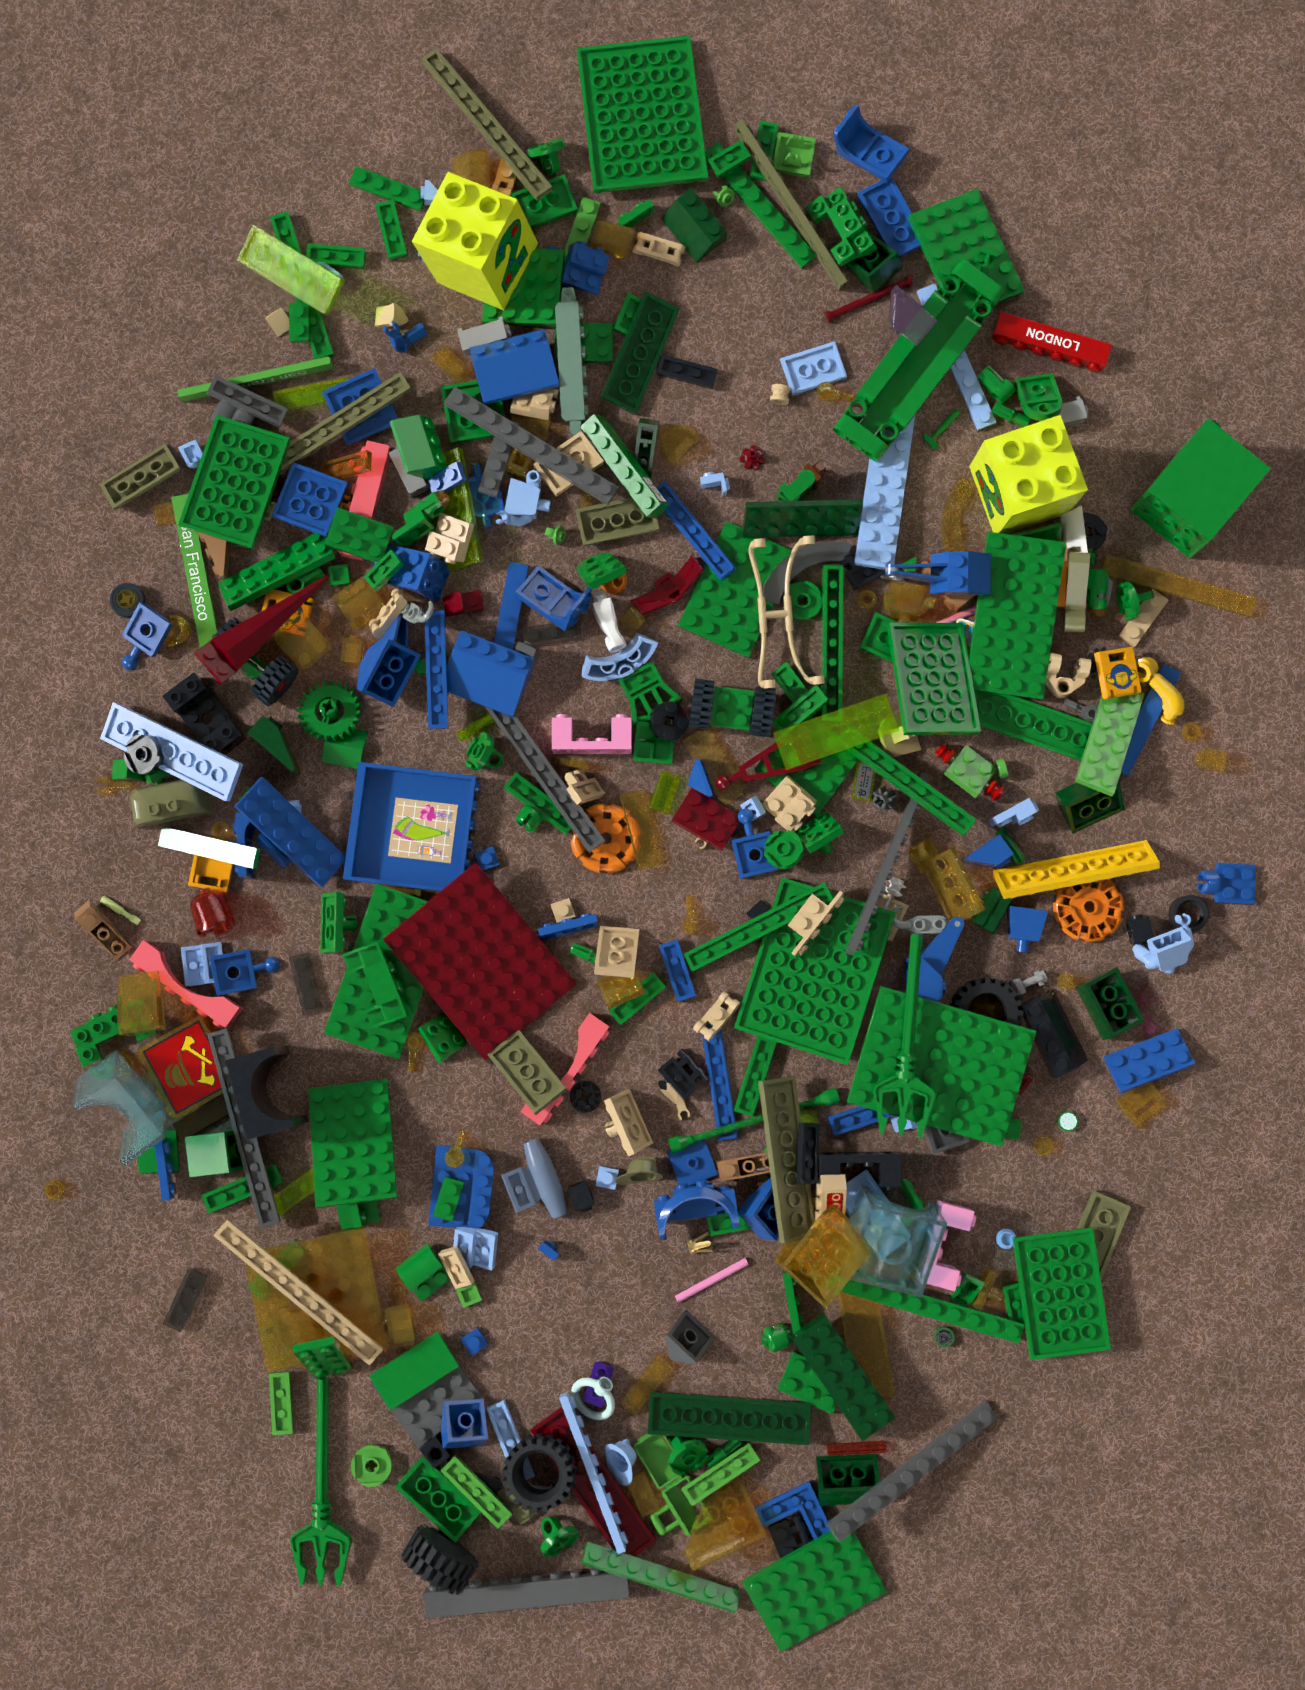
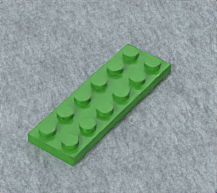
[1075,693,1144,797]

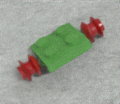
[935,743,1005,801]

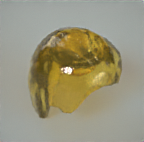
[164,615,191,647]

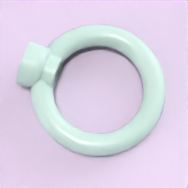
[571,1377,615,1420]

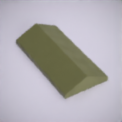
[100,443,181,511]
[575,497,659,547]

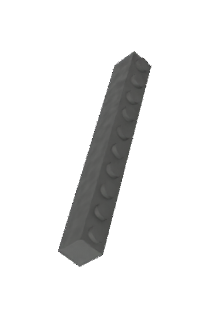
[424,1568,629,1618]

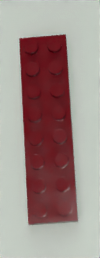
[530,1406,657,1557]

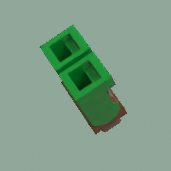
[776,461,826,501]

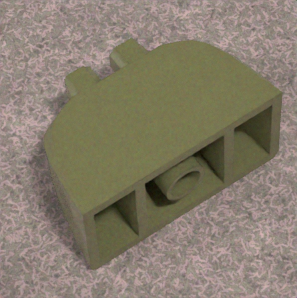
[129,780,214,829]

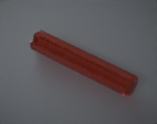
[827,1441,887,1456]

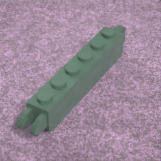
[555,287,589,436]

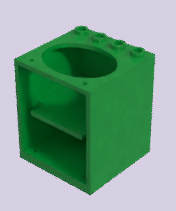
[1129,418,1271,559]

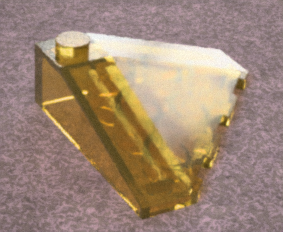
[684,1476,767,1571]

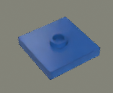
[666,1140,718,1186]

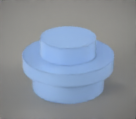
[996,1228,1016,1249]

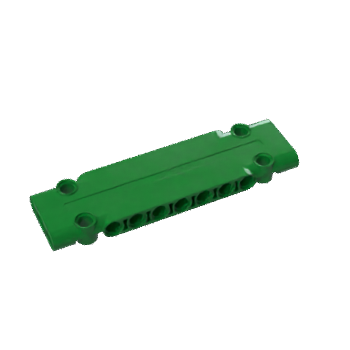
[833,259,1005,462]

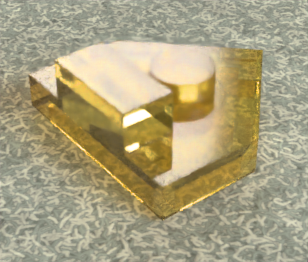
[660,425,701,467]

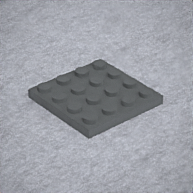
[370,1333,483,1448]

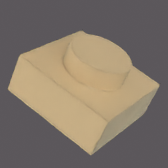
[551,898,576,923]

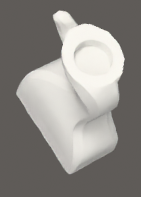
[593,590,627,652]

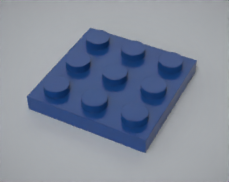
[322,368,398,447]
[272,462,349,538]

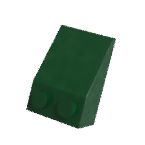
[845,232,902,293]
[248,715,301,776]

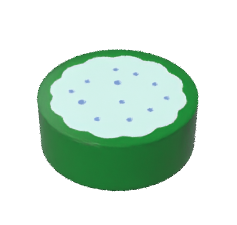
[1057,1111,1078,1131]

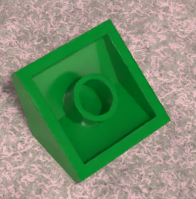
[322,729,368,769]

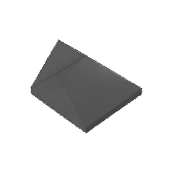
[665,1310,715,1365]

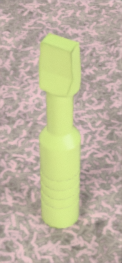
[100,896,141,925]

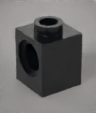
[1126,914,1153,944]
[568,1179,595,1213]
[419,1433,452,1468]

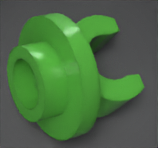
[713,185,735,207]
[545,525,566,545]

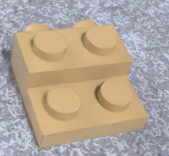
[510,387,560,420]
[425,513,474,564]
[762,775,817,831]

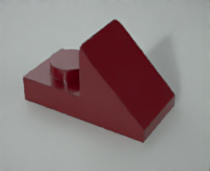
[443,590,484,617]

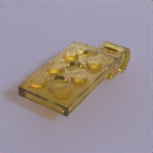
[909,839,985,920]

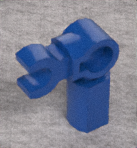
[383,321,428,353]

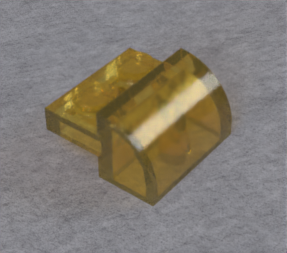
[332,575,385,630]

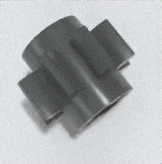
[873,786,897,812]

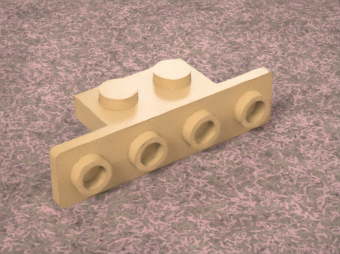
[788,890,845,957]

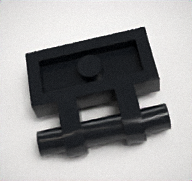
[838,553,885,591]
[657,1048,708,1101]
[767,1514,812,1558]

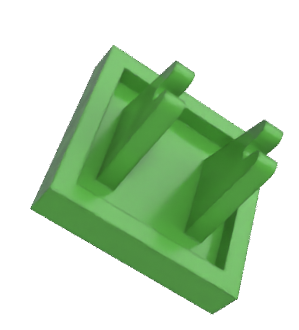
[773,132,816,178]

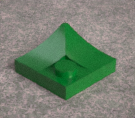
[633,721,674,764]

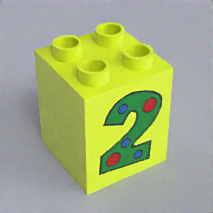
[412,172,538,311]
[969,415,1088,534]

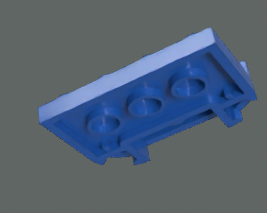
[428,1145,495,1228]

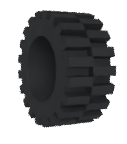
[950,978,1023,1026]
[502,1433,578,1513]
[401,1525,479,1595]

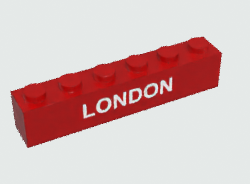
[991,311,1112,372]

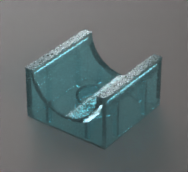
[72,1050,167,1166]
[836,1185,948,1297]

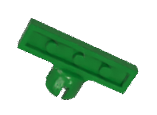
[503,772,571,835]

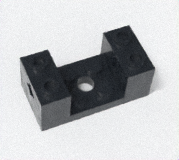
[162,673,247,755]
[818,1151,901,1191]

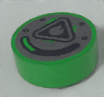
[934,1326,955,1348]

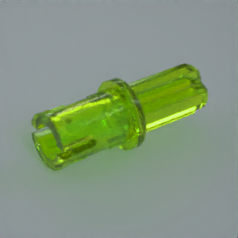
[456,713,495,741]

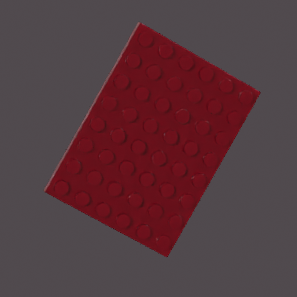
[383,862,577,1060]

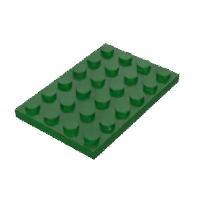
[908,188,1025,312]
[178,415,291,550]
[678,521,792,658]
[887,622,981,735]
[308,1079,398,1208]
[1012,1227,1111,1360]
[742,1530,887,1652]

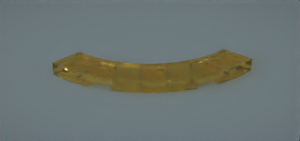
[941,477,976,552]

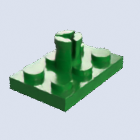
[320,892,357,953]

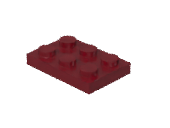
[671,788,740,851]

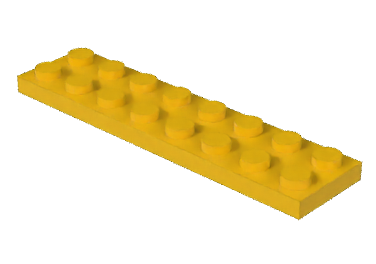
[993,840,1160,899]

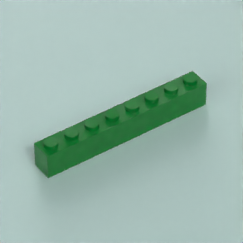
[820,565,843,724]

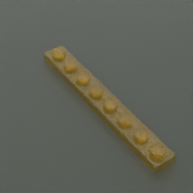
[1102,554,1257,618]

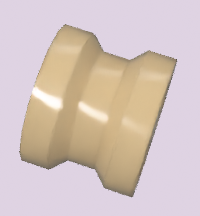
[770,384,791,405]

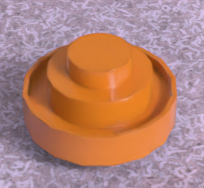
[601,574,627,595]

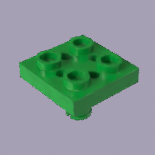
[794,811,844,854]

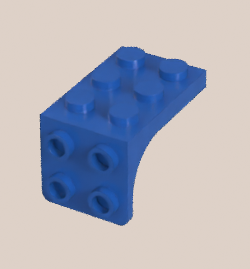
[834,105,910,182]
[373,544,450,602]
[515,566,593,631]
[233,813,256,879]

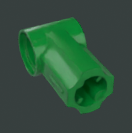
[977,366,1016,405]
[287,567,325,594]

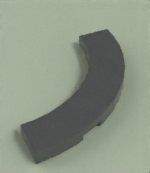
[763,541,851,605]

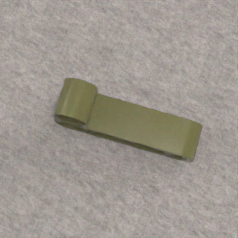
[1063,552,1090,633]

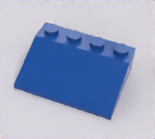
[469,329,560,405]
[447,631,535,717]

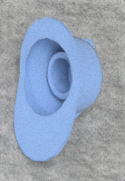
[605,1439,637,1486]

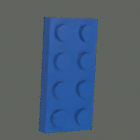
[856,177,921,258]
[1103,1028,1195,1094]

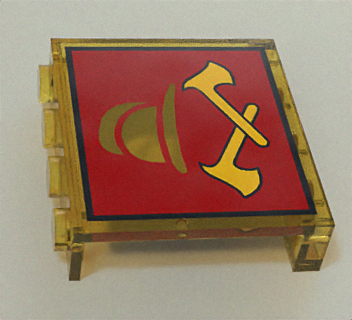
[137,1015,223,1120]

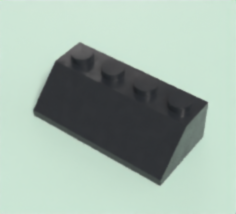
[1020,989,1088,1078]

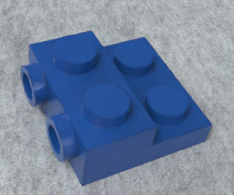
[561,241,609,295]

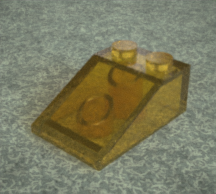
[271,609,333,673]
[117,970,166,1036]

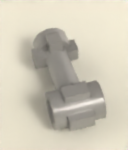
[1009,970,1048,996]

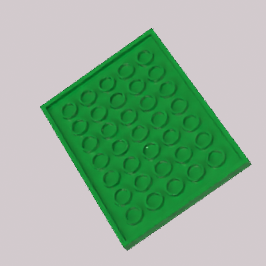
[577,35,708,194]
[734,877,896,1065]
[847,986,1036,1147]

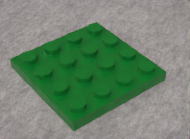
[482,249,565,327]
[753,716,858,816]

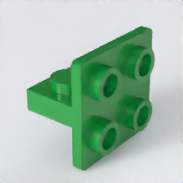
[418,1013,467,1063]
[336,1201,381,1230]

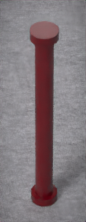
[824,275,913,323]

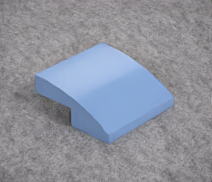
[181,942,223,987]
[453,1227,498,1271]

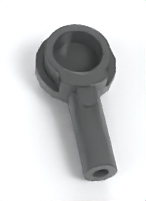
[1063,698,1098,723]

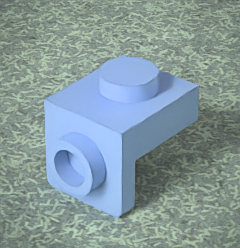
[700,472,730,496]

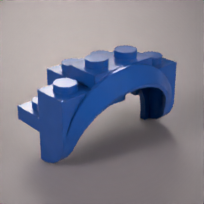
[654,1180,740,1241]

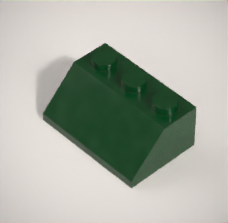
[661,188,727,263]
[1055,780,1125,834]
[1075,967,1145,1040]
[816,1454,880,1506]

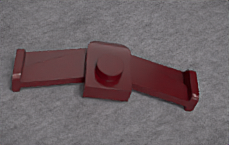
[630,554,704,615]

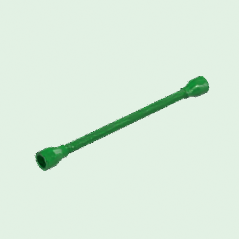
[668,1087,840,1154]

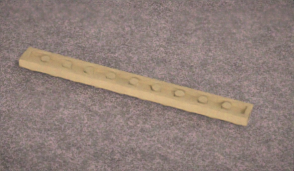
[213,1219,383,1365]

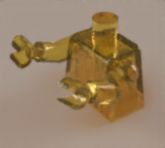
[883,582,936,623]

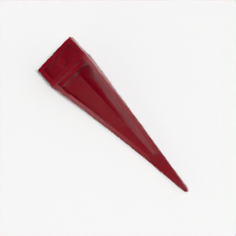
[194,575,330,685]

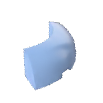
[582,632,658,681]

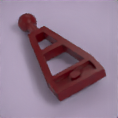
[715,727,822,790]

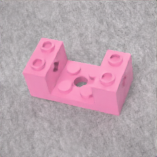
[552,714,632,754]
[918,1200,976,1291]

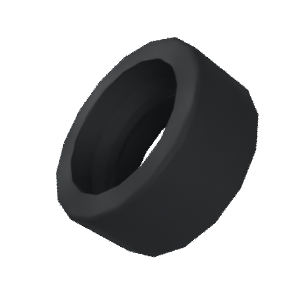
[1168,895,1209,932]

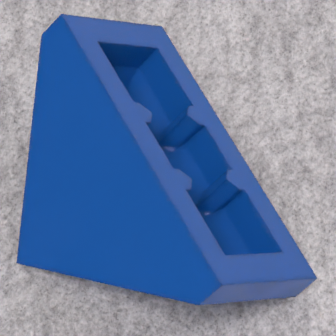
[688,758,716,797]

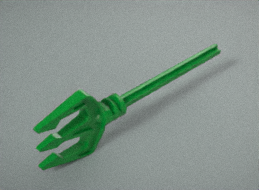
[874,933,935,1139]
[290,1378,352,1587]

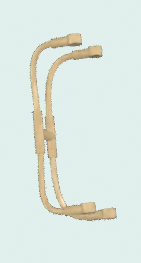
[748,536,825,688]

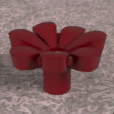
[739,445,765,470]

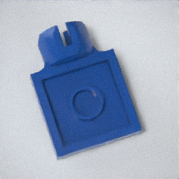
[1197,863,1256,904]

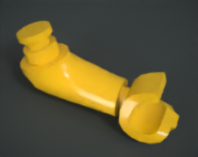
[1138,657,1185,725]

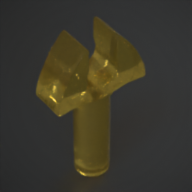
[552,756,589,771]
[94,775,133,797]

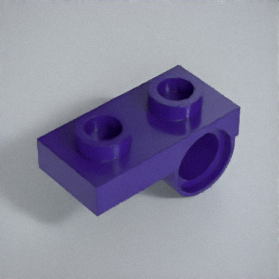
[583,1361,614,1408]

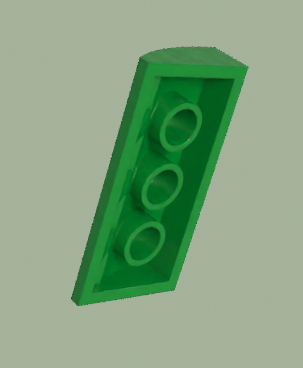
[395,1455,481,1542]

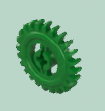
[297,680,362,742]

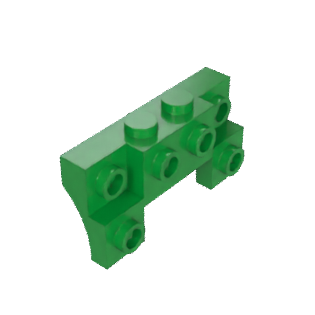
[806,186,878,267]
[342,940,408,1029]
[69,997,158,1068]

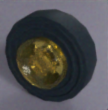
[110,583,146,618]

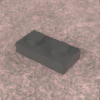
[515,641,538,663]

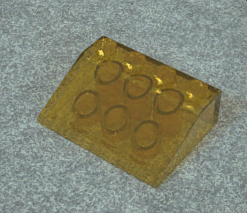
[781,1204,870,1309]

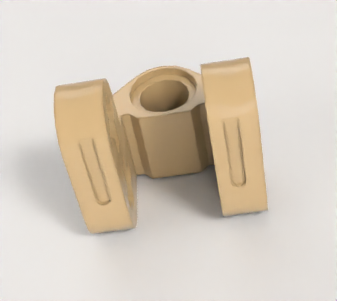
[1046,653,1091,699]

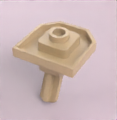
[877,715,921,757]

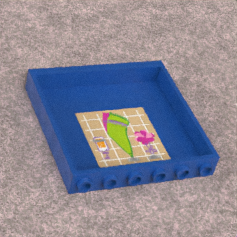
[343,762,480,892]

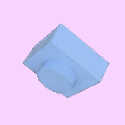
[740,795,766,821]
[596,1166,619,1190]

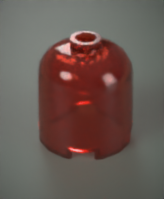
[190,888,236,938]

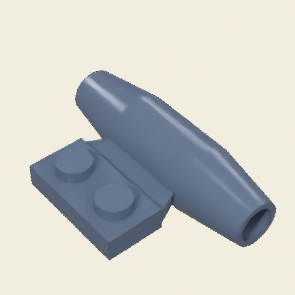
[501,1138,568,1219]

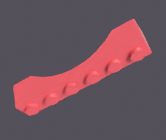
[129,940,244,1029]
[521,1013,610,1125]

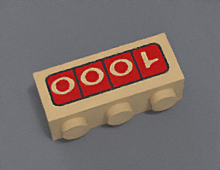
[815,1175,847,1232]

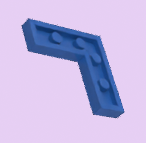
[754,1480,830,1539]

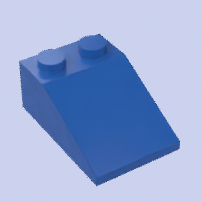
[738,1178,779,1241]

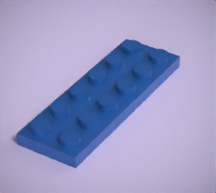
[234,777,346,887]

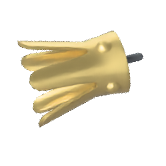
[683,1232,714,1255]

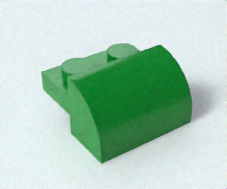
[396,1243,451,1302]

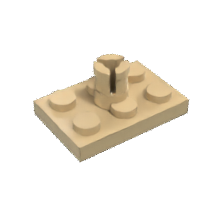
[534,431,604,497]
[594,926,639,978]
[604,1089,653,1156]

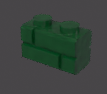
[970,887,1013,934]

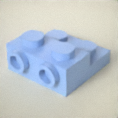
[988,798,1039,828]

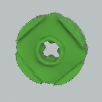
[351,1444,392,1487]

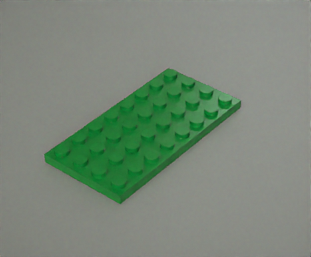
[969,532,1067,699]
[324,883,428,1060]

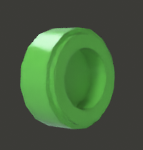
[996,758,1008,779]

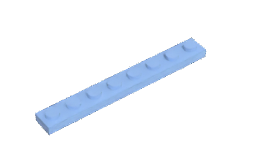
[917,284,996,431]
[559,1392,628,1554]

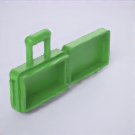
[633,1433,714,1536]

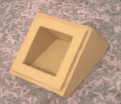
[266,308,289,337]

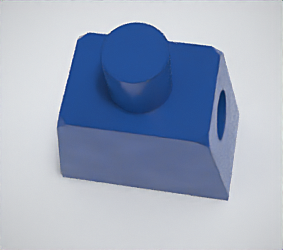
[1007,906,1048,953]

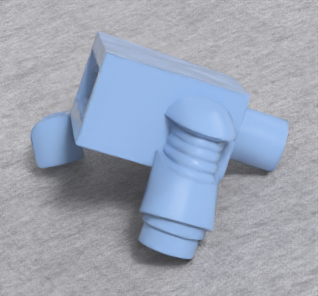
[496,470,551,527]
[1132,913,1194,973]

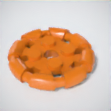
[570,803,641,874]
[1053,879,1124,943]

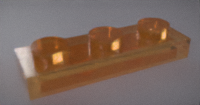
[322,450,372,479]

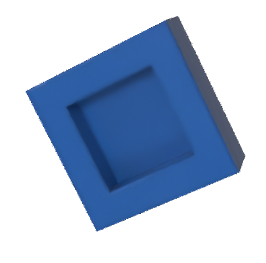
[474,846,499,871]
[538,1240,560,1261]
[460,1327,489,1356]

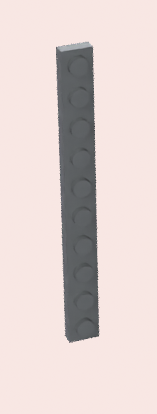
[444,387,619,505]
[485,707,605,853]
[845,773,930,955]
[207,1028,281,1228]
[826,1401,998,1542]

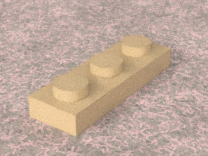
[1118,589,1168,647]

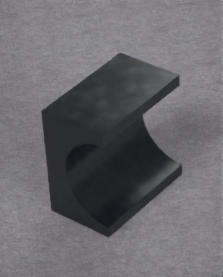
[225,1045,308,1140]

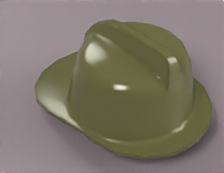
[615,1157,663,1185]

